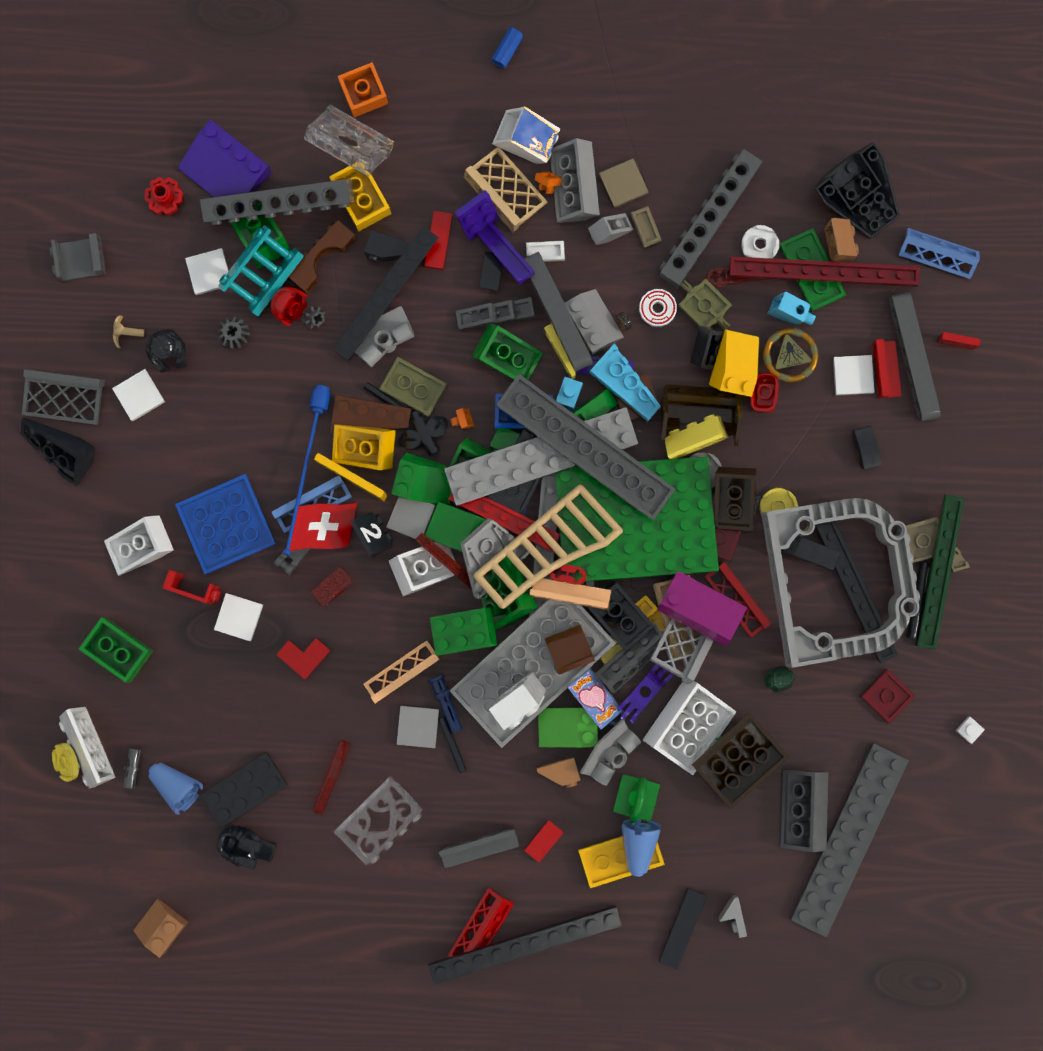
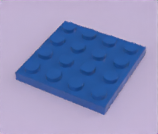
[175,474,276,575]

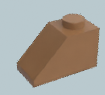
[536,757,581,788]

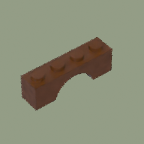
[288,220,357,295]

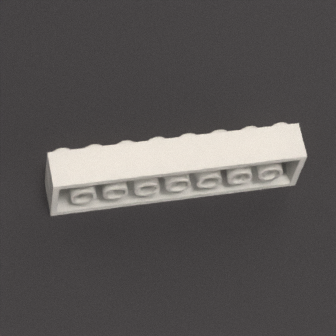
[489,672,546,730]

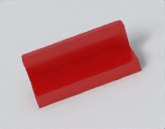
[872,339,902,399]

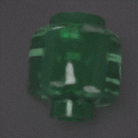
[764,665,795,693]

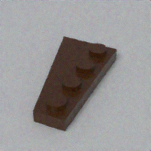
[330,395,412,433]

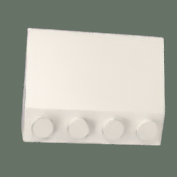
[643,681,736,775]
[59,707,116,789]

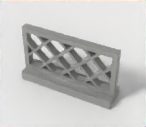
[650,618,714,684]

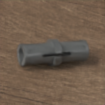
[123,748,141,789]

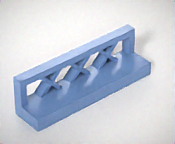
[899,228,980,279]
[272,475,352,533]

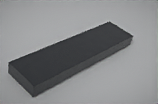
[659,888,707,970]

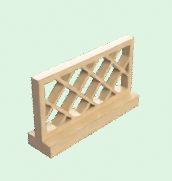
[464,147,548,233]

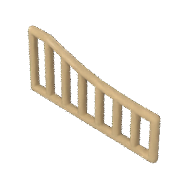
[473,484,623,609]

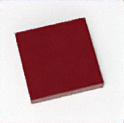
[860,669,915,724]

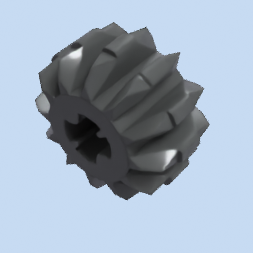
[217,316,250,349]

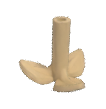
[113,315,144,348]

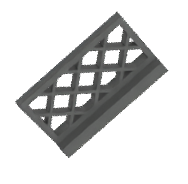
[22,369,105,425]

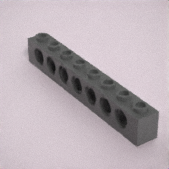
[658,149,763,289]
[200,179,354,225]

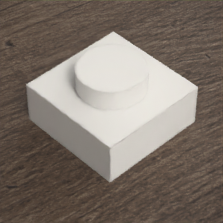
[955,716,985,744]

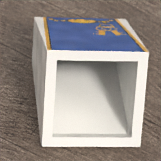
[492,107,560,164]

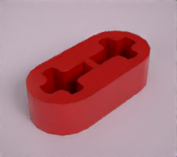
[549,565,587,585]

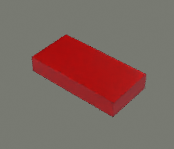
[937,332,981,350]
[524,820,564,863]

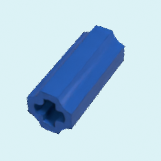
[491,27,523,69]

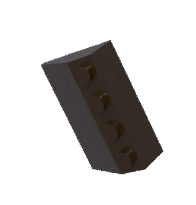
[691,713,789,809]

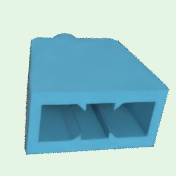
[767,291,816,326]
[556,377,583,412]

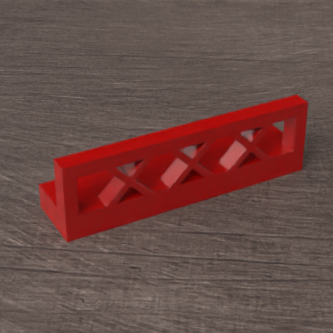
[704,562,771,638]
[448,888,514,957]

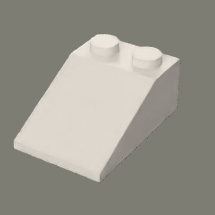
[104,516,174,576]
[389,542,460,596]

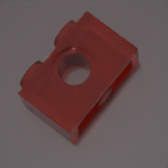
[311,567,355,607]

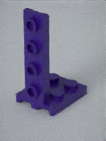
[454,190,535,285]

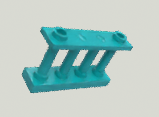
[218,225,304,316]

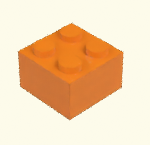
[337,62,388,118]

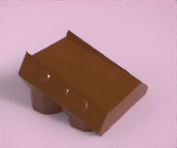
[545,625,595,675]

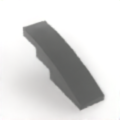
[456,297,536,330]

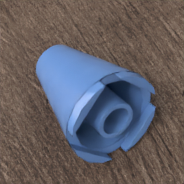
[148,763,203,815]
[621,819,661,877]

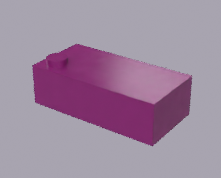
[657,571,747,647]

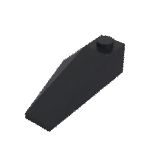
[21,417,95,486]

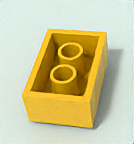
[329,159,391,232]

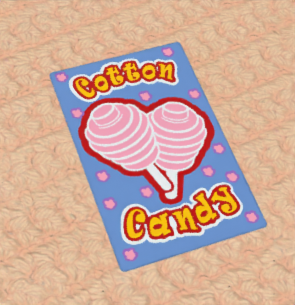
[568,670,622,729]

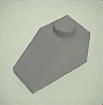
[588,213,634,245]

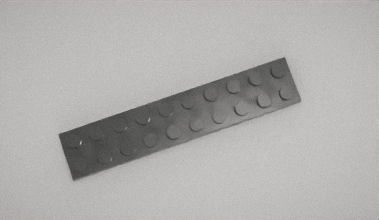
[496,374,676,521]
[790,743,909,938]

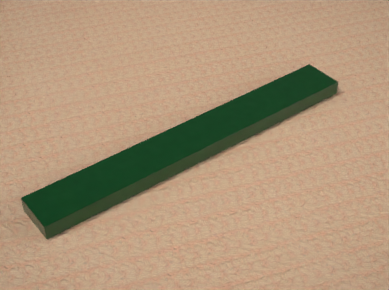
[915,495,965,650]

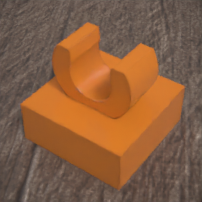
[535,171,562,194]
[450,408,475,429]

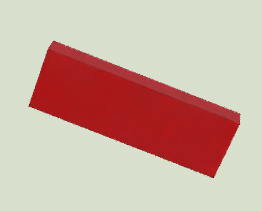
[424,211,453,270]

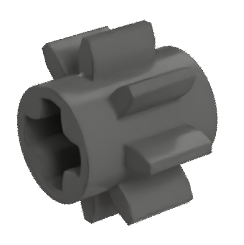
[301,304,325,329]

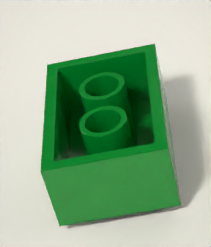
[430,608,497,656]
[79,617,154,683]

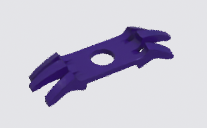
[617,664,675,723]

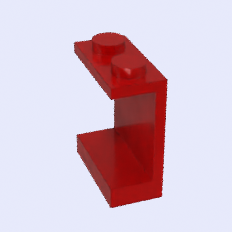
[163,570,221,605]

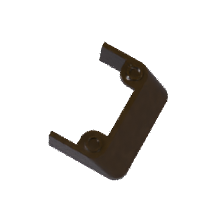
[660,385,742,446]

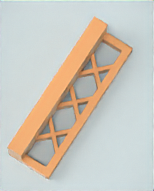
[530,578,611,610]
[363,641,440,703]

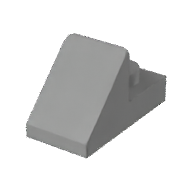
[718,894,747,938]

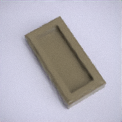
[630,206,662,249]

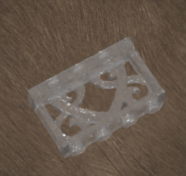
[304,105,394,176]
[334,776,423,865]

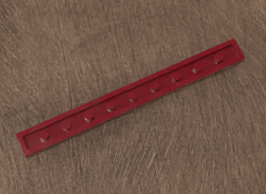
[729,256,920,287]

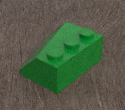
[480,557,538,631]

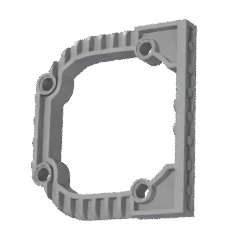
[761,498,920,668]

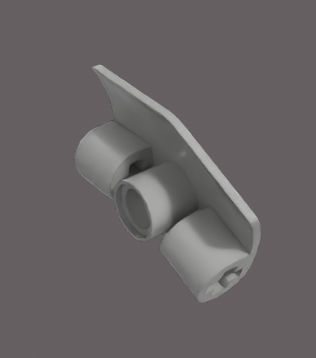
[355,306,415,368]
[580,719,641,786]

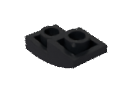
[479,251,503,291]
[852,425,882,469]

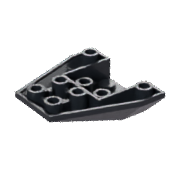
[814,142,900,238]

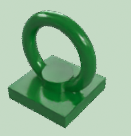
[613,774,660,823]

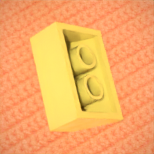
[665,414,729,459]

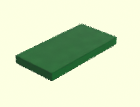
[779,228,846,312]

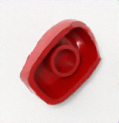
[751,372,779,413]

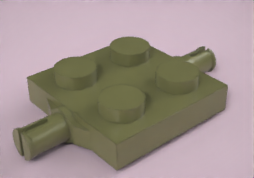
[678,278,732,330]

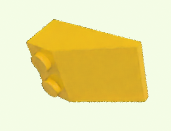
[709,329,759,397]
[332,424,395,470]

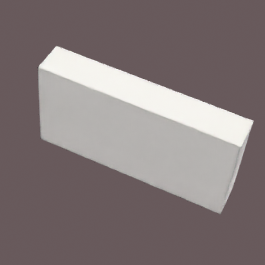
[526,241,565,262]

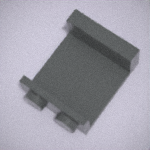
[49,233,106,282]

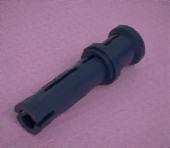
[428,674,463,733]

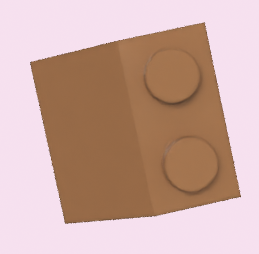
[824,218,859,262]
[133,899,188,958]

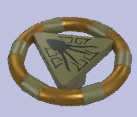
[763,328,819,383]

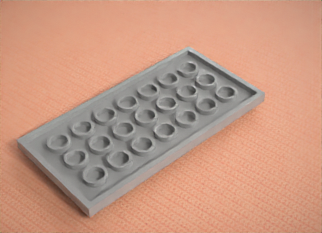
[450,600,616,748]

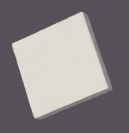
[185,248,229,295]
[833,355,874,396]
[112,369,165,421]
[214,593,263,641]

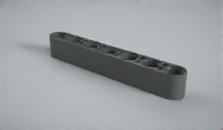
[524,251,593,372]
[889,292,941,422]

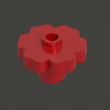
[144,177,184,216]

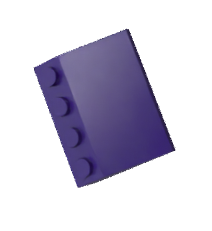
[178,119,272,211]

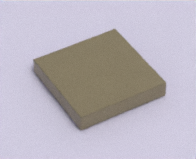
[599,159,649,208]

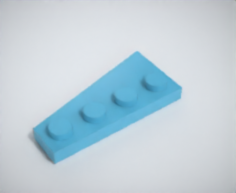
[589,343,661,422]

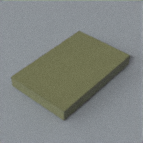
[379,356,447,417]

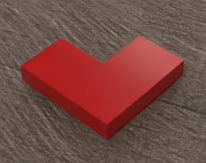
[276,638,331,680]

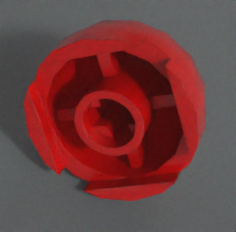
[270,286,307,326]

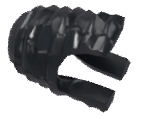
[145,329,187,373]
[216,826,276,870]

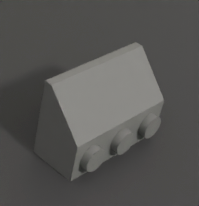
[565,289,624,356]

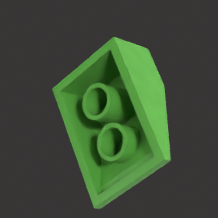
[538,707,598,747]

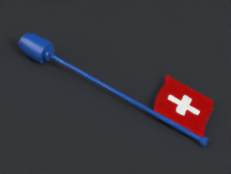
[283,385,357,556]

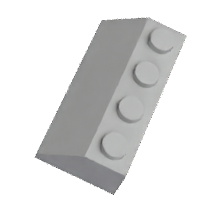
[550,138,600,223]

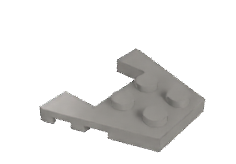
[460,518,529,599]

